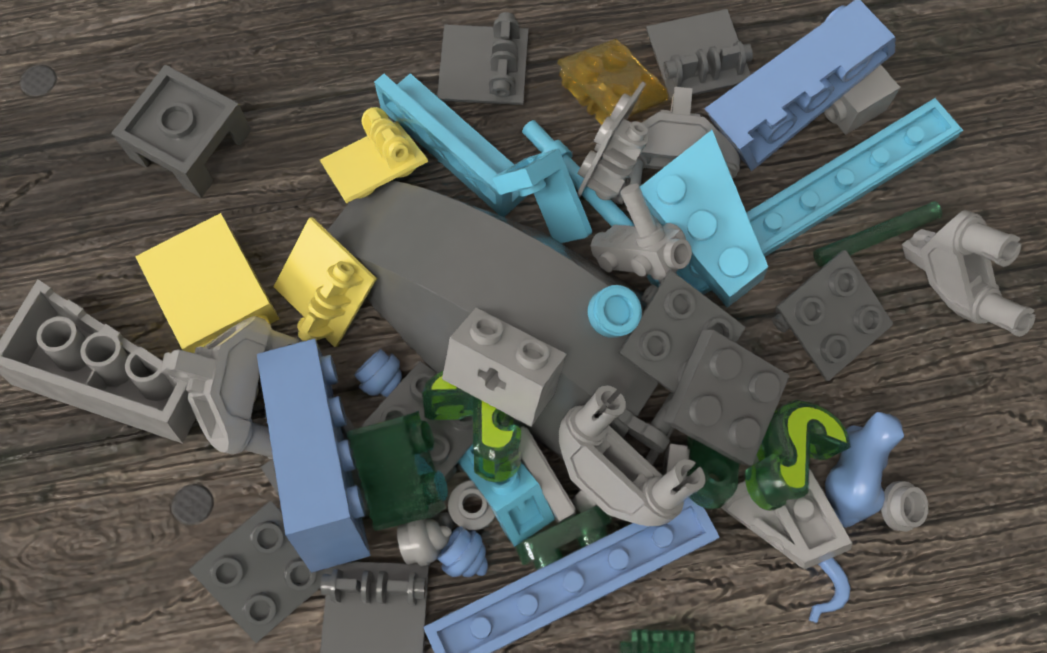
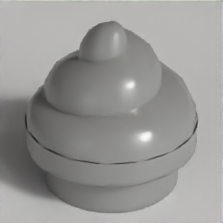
[397,515,452,567]

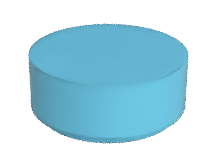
[588,285,642,338]

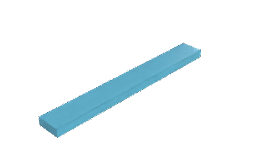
[647,98,963,295]

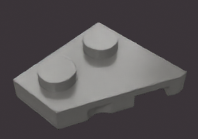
[716,459,852,570]

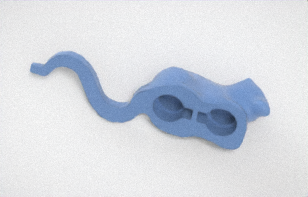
[809,412,904,623]

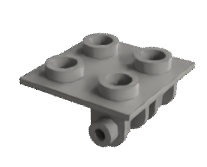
[577,81,648,200]

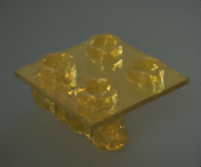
[558,39,669,125]

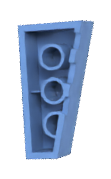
[704,0,895,171]
[257,339,371,573]

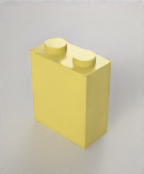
[135,213,279,353]

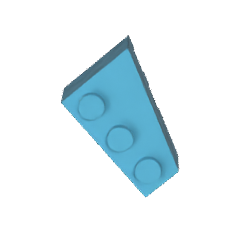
[640,130,768,308]

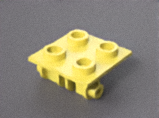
[320,107,428,203]
[273,217,377,347]

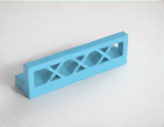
[374,73,528,217]

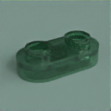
[687,436,739,509]
[515,506,613,570]

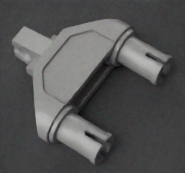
[611,87,740,205]
[902,209,1035,337]
[160,316,303,459]
[559,385,705,526]

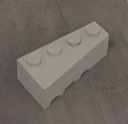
[0,279,196,444]

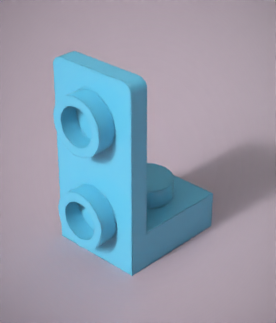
[492,148,592,243]
[458,434,555,547]

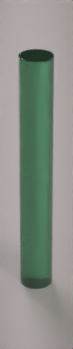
[813,201,942,267]

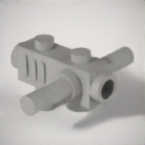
[590,184,692,284]

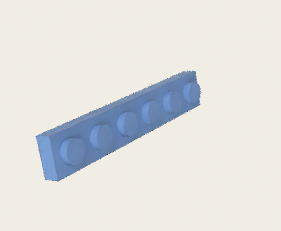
[423,492,720,653]

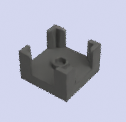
[111,65,251,198]

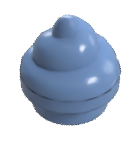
[354,349,402,397]
[437,526,488,577]

